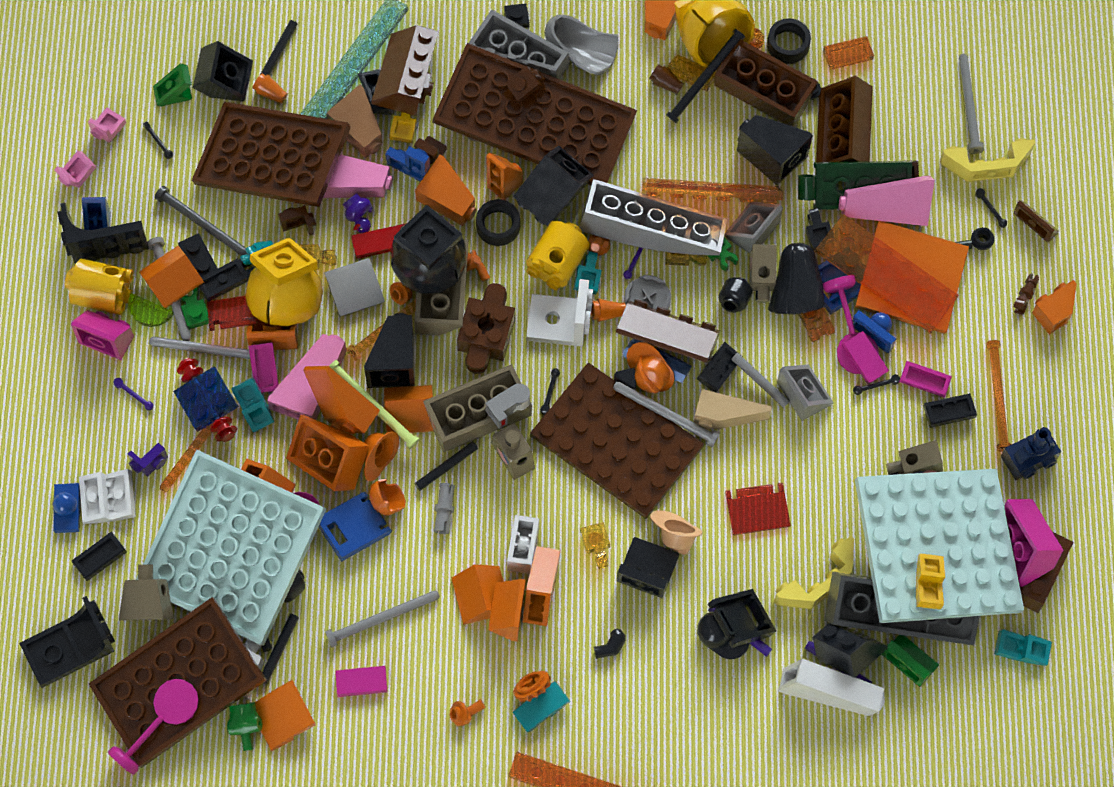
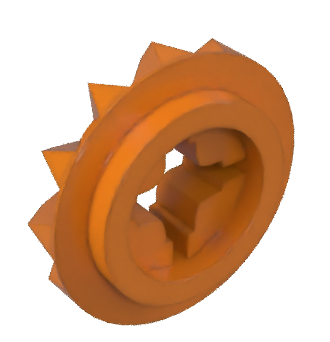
[513,671,551,702]

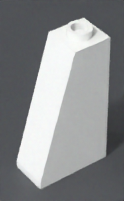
[778,659,884,716]

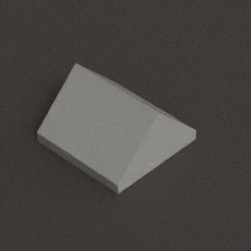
[724,201,783,254]
[777,364,833,421]

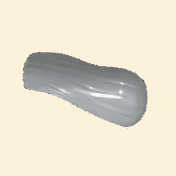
[545,15,619,75]

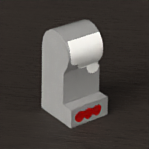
[485,384,530,430]

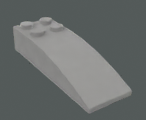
[579,179,727,255]

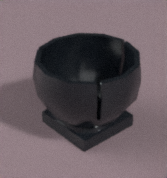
[391,205,467,294]

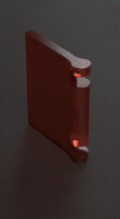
[207,296,265,331]
[725,482,791,535]

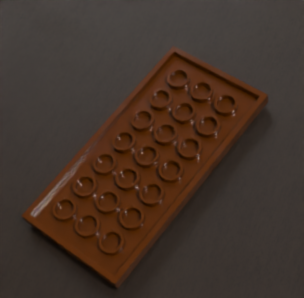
[432,43,637,186]

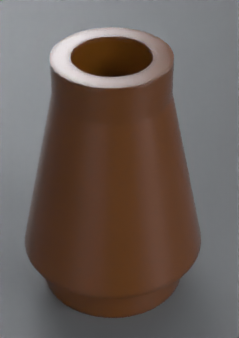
[649,64,684,95]

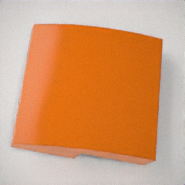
[255,680,316,752]

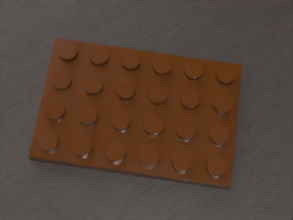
[192,102,351,207]
[530,362,704,519]
[89,597,266,768]

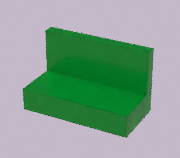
[882,635,939,687]

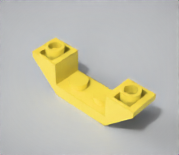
[940,138,1035,182]
[774,536,854,609]

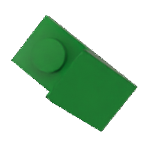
[153,63,192,107]

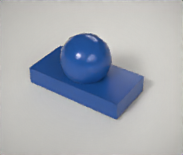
[852,310,896,353]
[53,483,80,533]

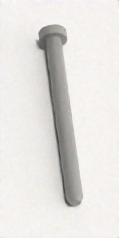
[959,54,984,154]
[147,237,191,341]
[149,337,250,359]
[613,382,720,447]
[325,591,440,648]

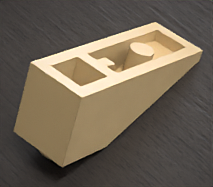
[694,389,772,430]

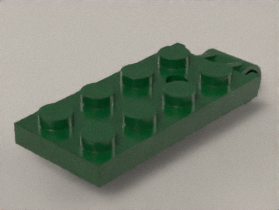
[798,161,912,210]

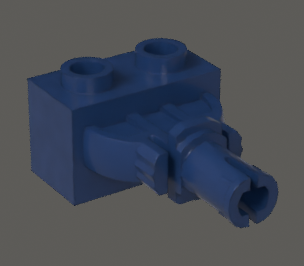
[1001,427,1061,481]

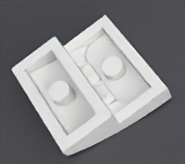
[79,469,136,524]

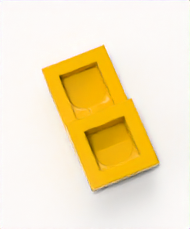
[916,553,945,610]

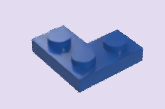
[386,146,430,182]

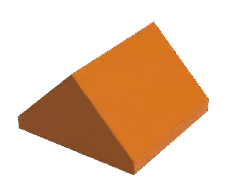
[139,246,204,309]
[246,315,298,350]
[384,385,433,433]
[451,564,503,625]
[488,579,525,641]

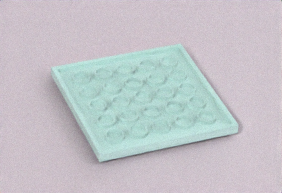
[136,449,326,646]
[855,469,1024,623]

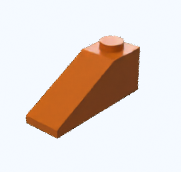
[486,152,523,200]

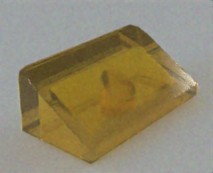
[667,54,716,92]

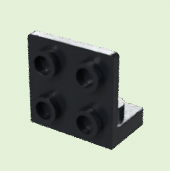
[616,537,679,599]

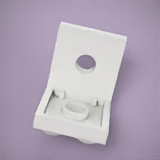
[526,279,593,347]

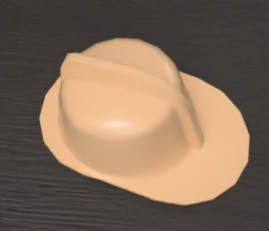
[650,510,702,555]

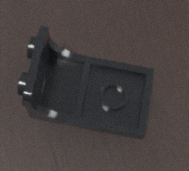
[57,203,149,264]
[19,596,115,688]

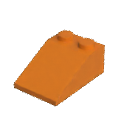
[303,366,380,434]
[286,415,369,491]

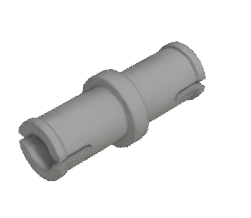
[434,483,455,534]

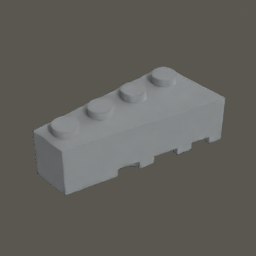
[469,9,570,79]

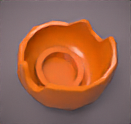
[369,479,406,516]

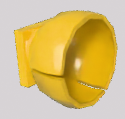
[674,0,755,68]
[245,237,323,326]

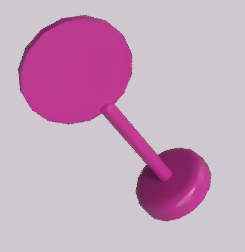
[823,275,879,374]
[108,679,199,775]

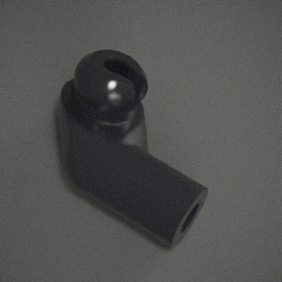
[594,629,626,659]

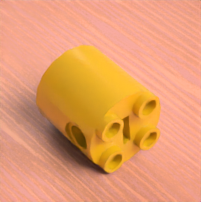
[526,221,590,291]
[64,258,134,315]

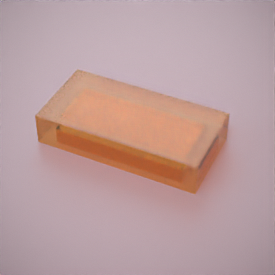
[823,36,874,70]

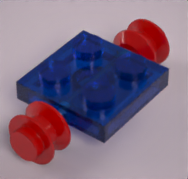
[173,358,239,442]

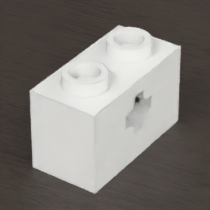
[507,515,539,574]

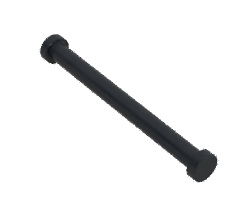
[666,28,745,123]

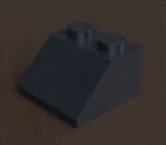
[193,41,253,102]
[812,623,887,678]

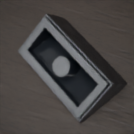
[358,69,394,115]

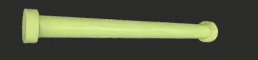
[329,360,420,449]

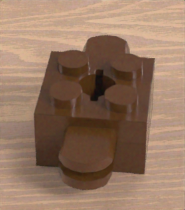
[457,283,515,374]

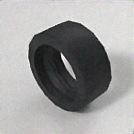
[767,18,811,64]
[476,199,520,246]

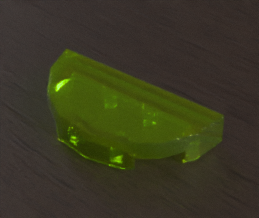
[128,293,174,327]

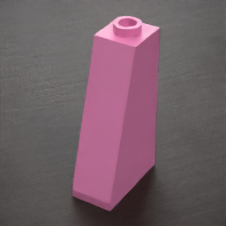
[323,154,393,198]
[839,176,935,226]
[267,334,347,420]

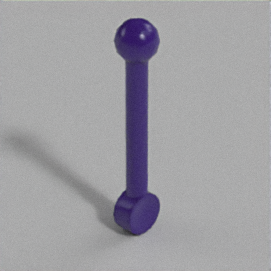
[623,247,643,279]
[113,378,154,411]

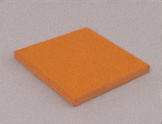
[854,221,969,334]

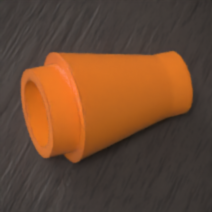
[252,73,288,104]
[590,298,626,322]

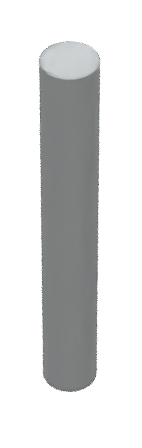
[731,352,790,408]

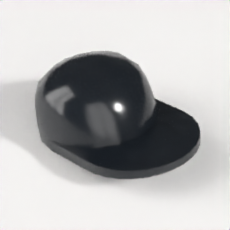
[697,611,750,660]

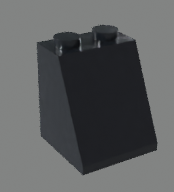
[737,115,813,185]
[513,145,594,226]
[364,313,415,388]

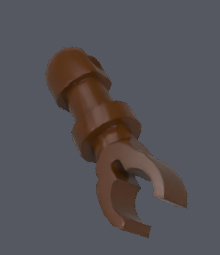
[1013,273,1039,315]

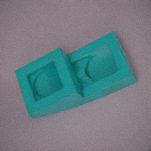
[231,377,275,433]
[994,629,1052,666]
[512,681,570,732]

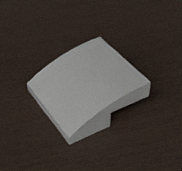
[324,258,385,317]

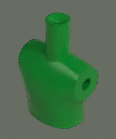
[227,702,262,751]

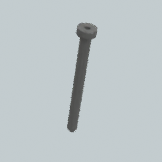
[154,186,247,255]

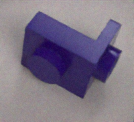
[127,442,168,477]

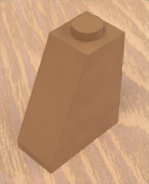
[326,84,382,158]

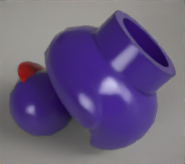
[342,193,373,233]

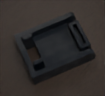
[707,589,776,648]

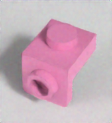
[88,107,126,143]
[54,151,97,188]

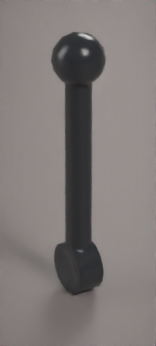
[143,121,173,159]
[975,188,1008,228]
[540,368,560,415]
[853,374,900,395]

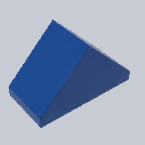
[81,197,111,230]

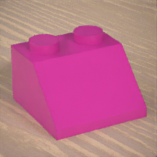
[71,310,134,360]

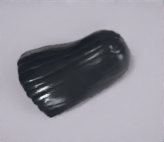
[768,243,824,315]

